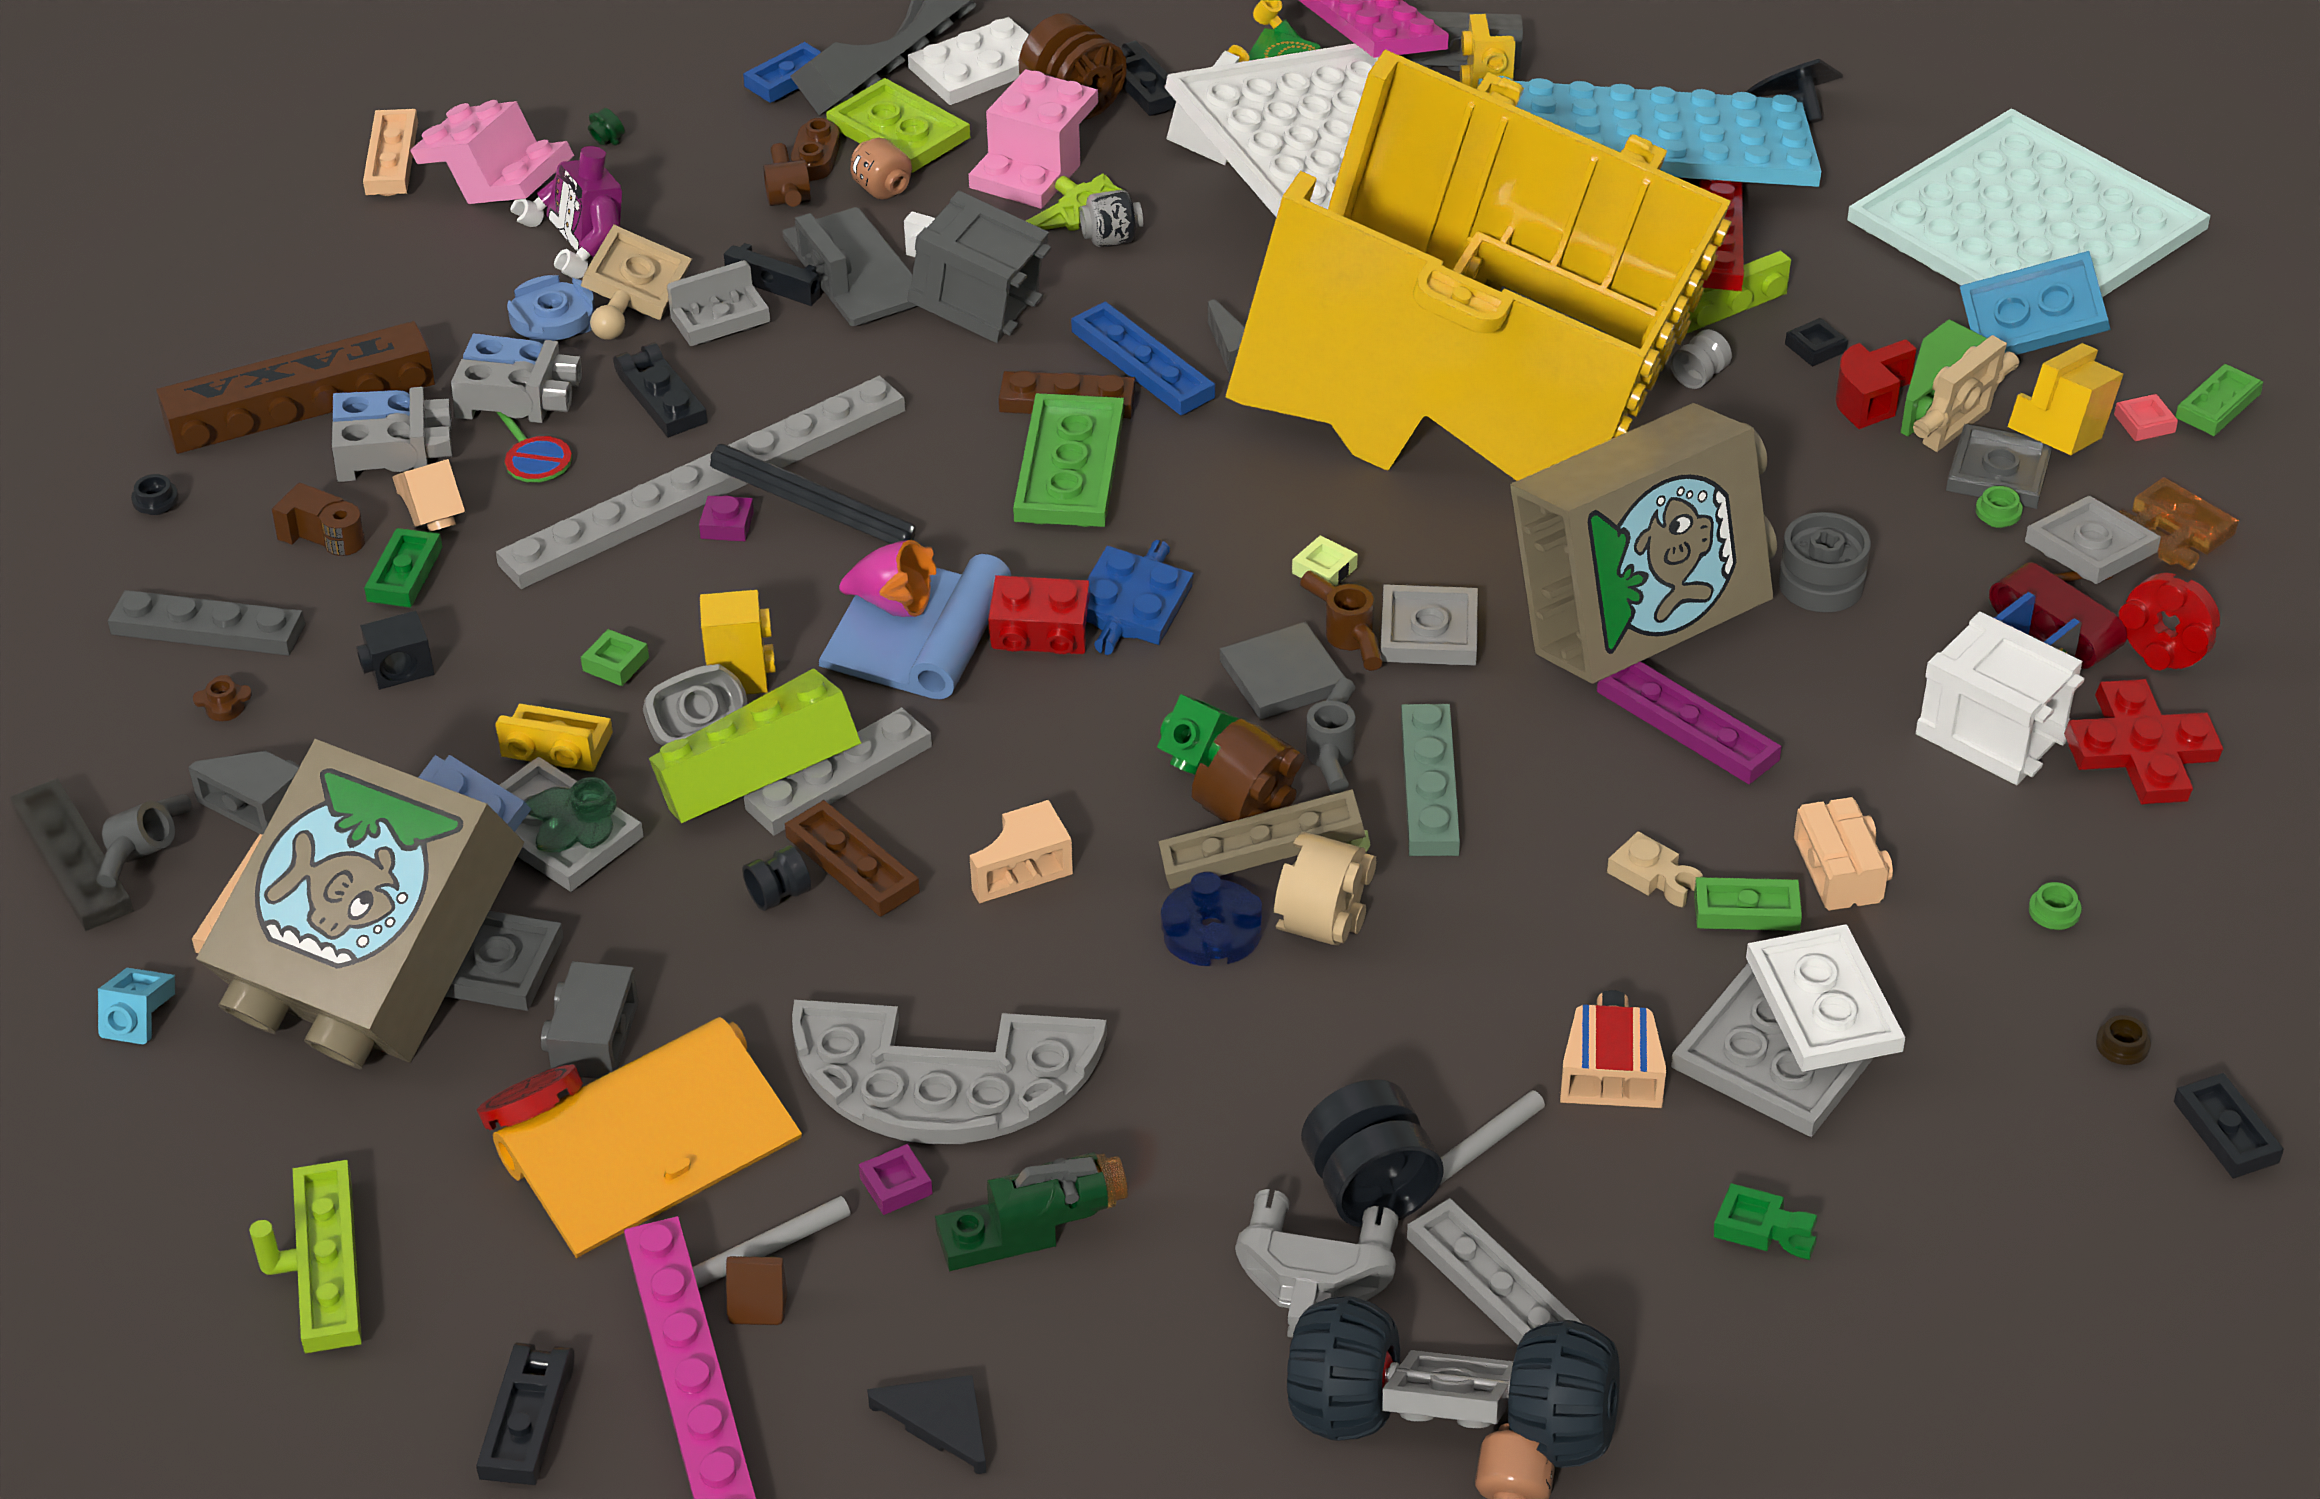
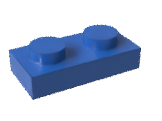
[743,42,821,103]

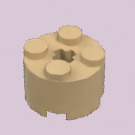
[1274,832,1376,945]

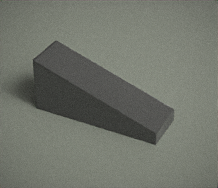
[1208,299,1245,374]

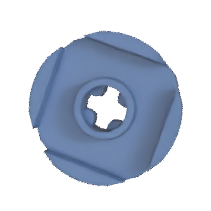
[507,275,595,344]

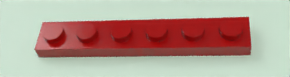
[1698,179,1744,291]

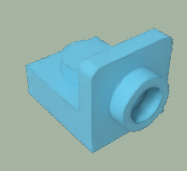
[98,968,175,1044]

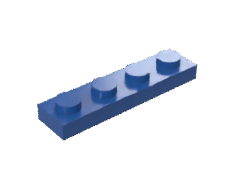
[1071,301,1215,415]

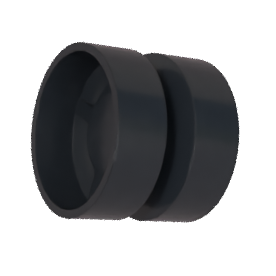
[1301,1079,1444,1228]

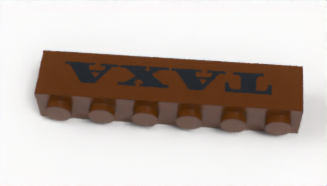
[156,321,435,454]

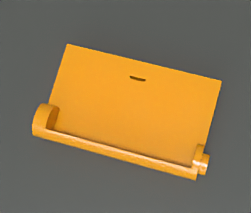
[493,1017,802,1258]

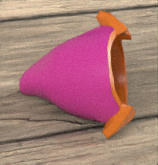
[839,540,937,617]

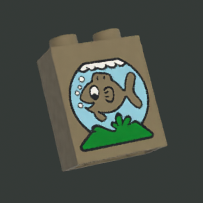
[1510,403,1777,684]
[196,739,525,1069]

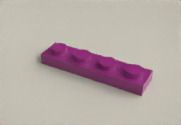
[1597,662,1782,785]

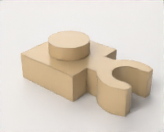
[1607,831,1703,907]

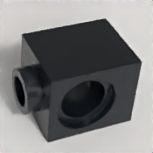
[356,611,435,690]

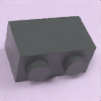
[541,961,639,1078]

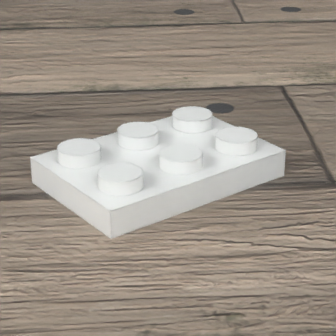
[908,17,1029,105]
[1746,924,1905,1072]

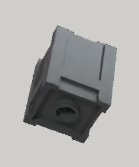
[907,190,1051,343]

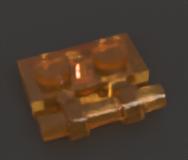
[2119,477,2239,570]

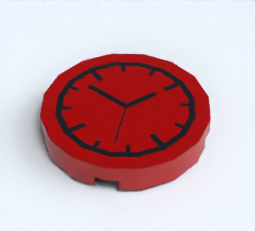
[476,1064,583,1131]

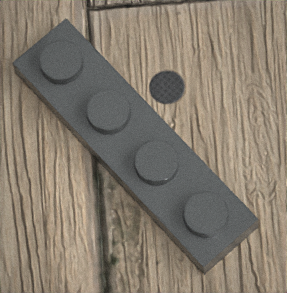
[108,590,305,656]

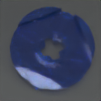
[1161,872,1262,966]

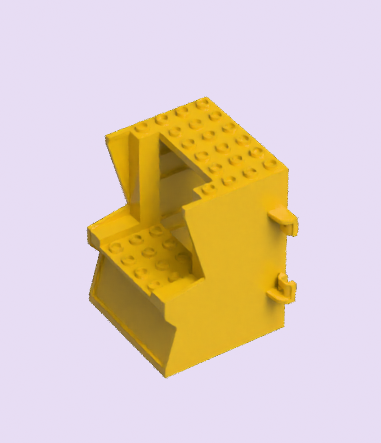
[1225,49,1731,481]

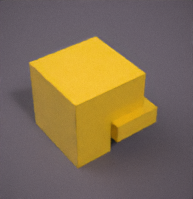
[2007,343,2123,455]

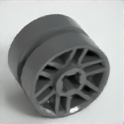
[1779,512,1871,612]

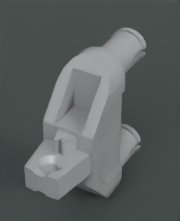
[1235,1189,1399,1338]

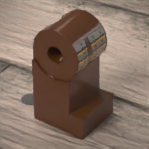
[272,482,365,556]

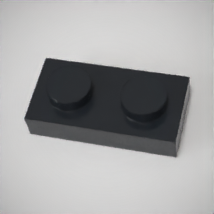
[2174,1073,2284,1179]

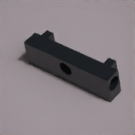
[723,243,821,306]

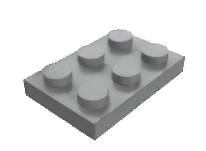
[499,756,644,892]

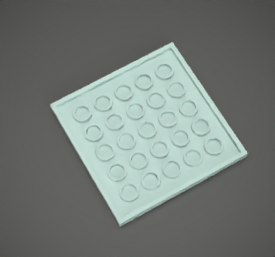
[1847,108,2210,297]

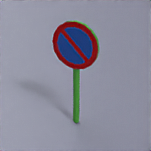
[496,412,572,482]

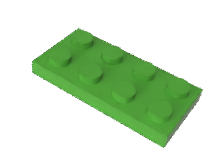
[1013,393,1124,527]

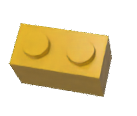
[700,590,776,694]

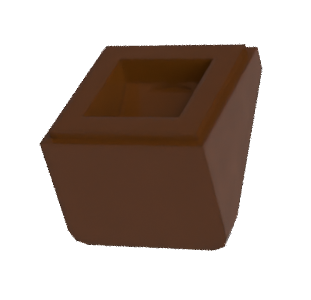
[726,1256,787,1325]

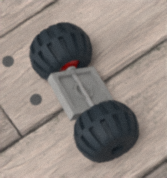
[1287,1296,1620,1468]

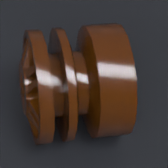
[1018,13,1127,120]

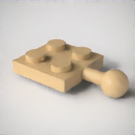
[581,224,692,340]

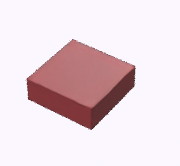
[2114,394,2178,442]

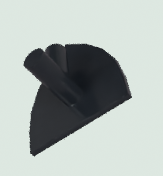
[1746,59,1843,124]

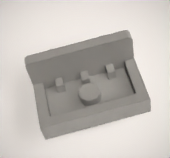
[667,260,770,346]

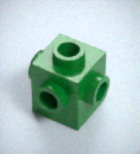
[1157,694,1240,775]

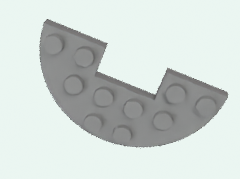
[792,1000,1107,1144]

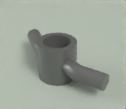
[1306,678,1356,794]
[96,794,192,888]

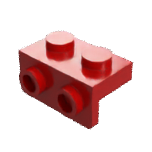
[988,575,1090,654]

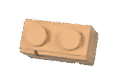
[1794,797,1893,911]

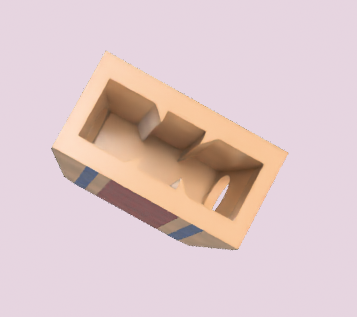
[1560,990,1666,1108]

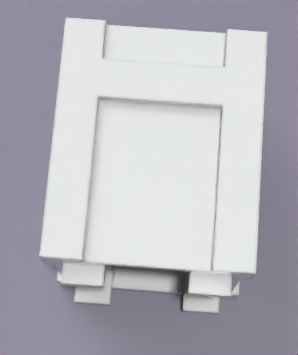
[1916,612,2085,785]

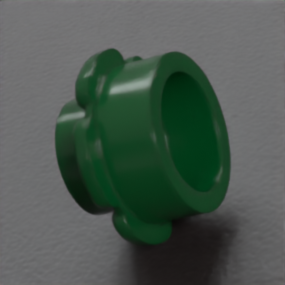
[588,108,625,146]

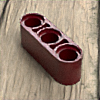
[1989,562,2127,669]

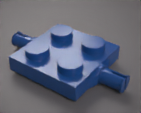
[1086,540,1194,655]

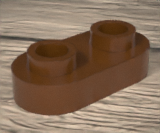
[791,118,840,181]

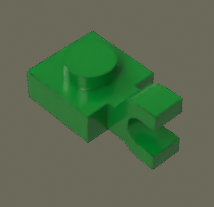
[1714,1183,1817,1260]

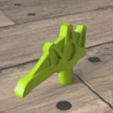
[1026,174,1122,231]

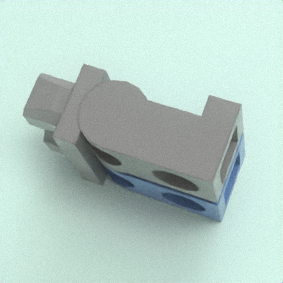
[451,333,582,423]
[332,387,452,482]

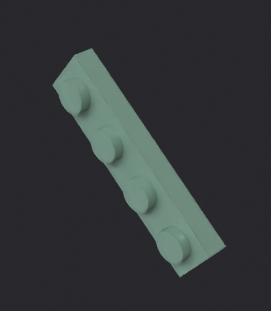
[1401,704,1460,856]

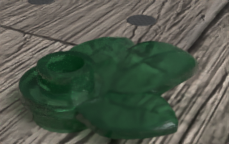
[526,777,617,852]

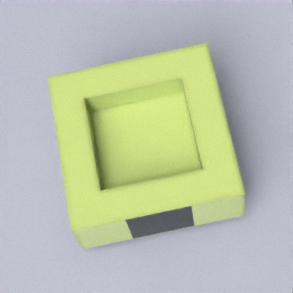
[1292,535,1358,586]

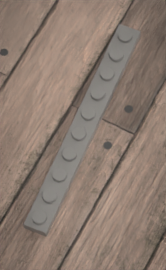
[496,375,905,589]

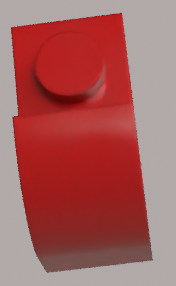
[1835,339,1917,429]

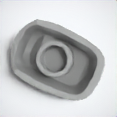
[643,664,748,746]

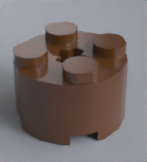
[1192,719,1305,823]

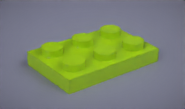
[826,78,971,173]

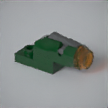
[935,1152,1128,1271]

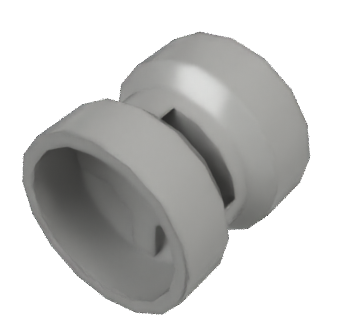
[1670,329,1732,389]

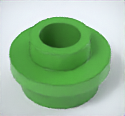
[1975,486,2023,528]
[2029,882,2082,930]

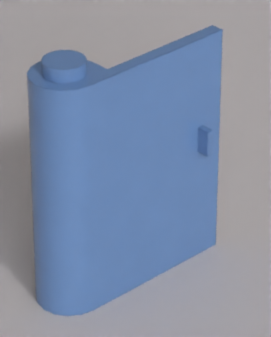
[819,554,1011,699]

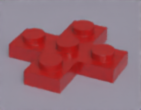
[2064,679,2223,804]

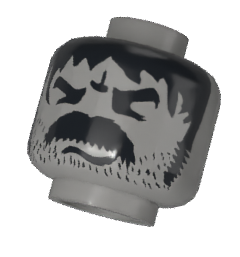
[1080,190,1143,247]

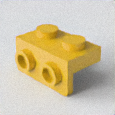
[1460,14,1515,89]
[495,703,613,772]

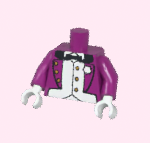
[510,146,622,279]

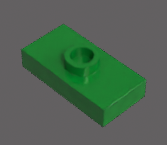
[364,528,443,608]

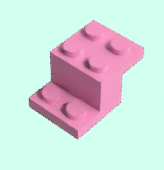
[968,69,1098,209]
[410,100,574,204]

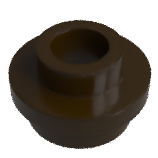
[2096,1015,2151,1065]

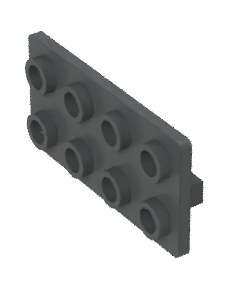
[783,207,917,326]

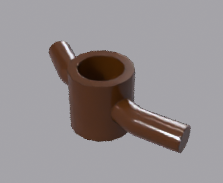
[763,143,811,207]
[1300,571,1382,671]

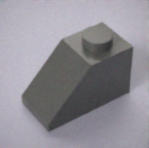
[188,751,300,834]

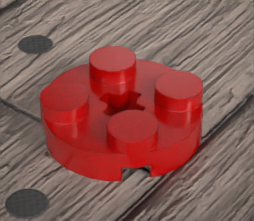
[2119,573,2220,671]

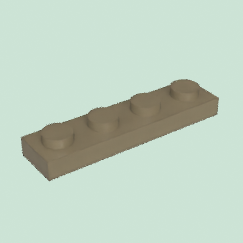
[1158,789,1366,889]

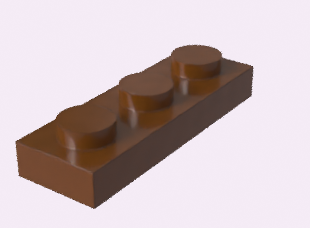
[999,370,1135,419]
[785,800,920,917]

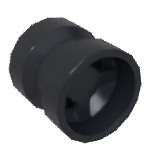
[742,845,811,911]

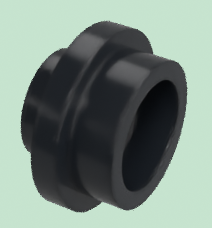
[131,474,178,515]

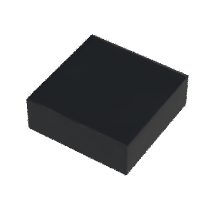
[1785,318,1848,367]

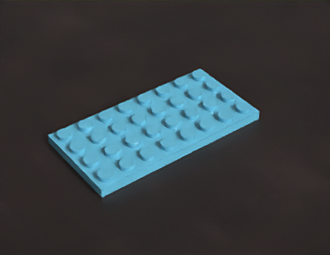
[1477,76,1822,187]

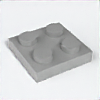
[2025,495,2161,584]
[1381,584,1478,665]

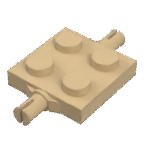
[1913,335,2019,452]

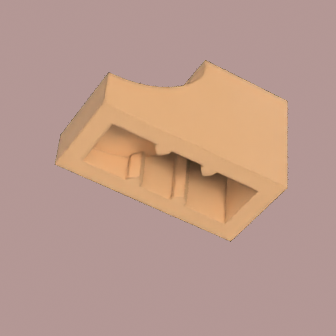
[392,459,465,532]
[970,800,1073,904]

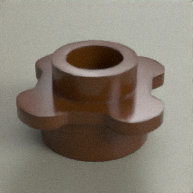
[193,675,252,721]

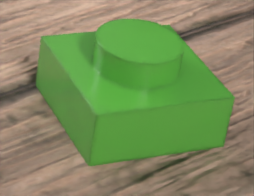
[581,629,649,686]

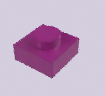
[699,495,754,542]
[858,1144,933,1215]

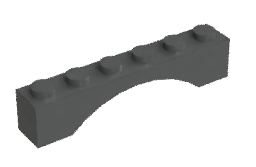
[790,0,977,115]

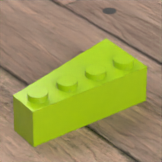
[649,668,861,823]

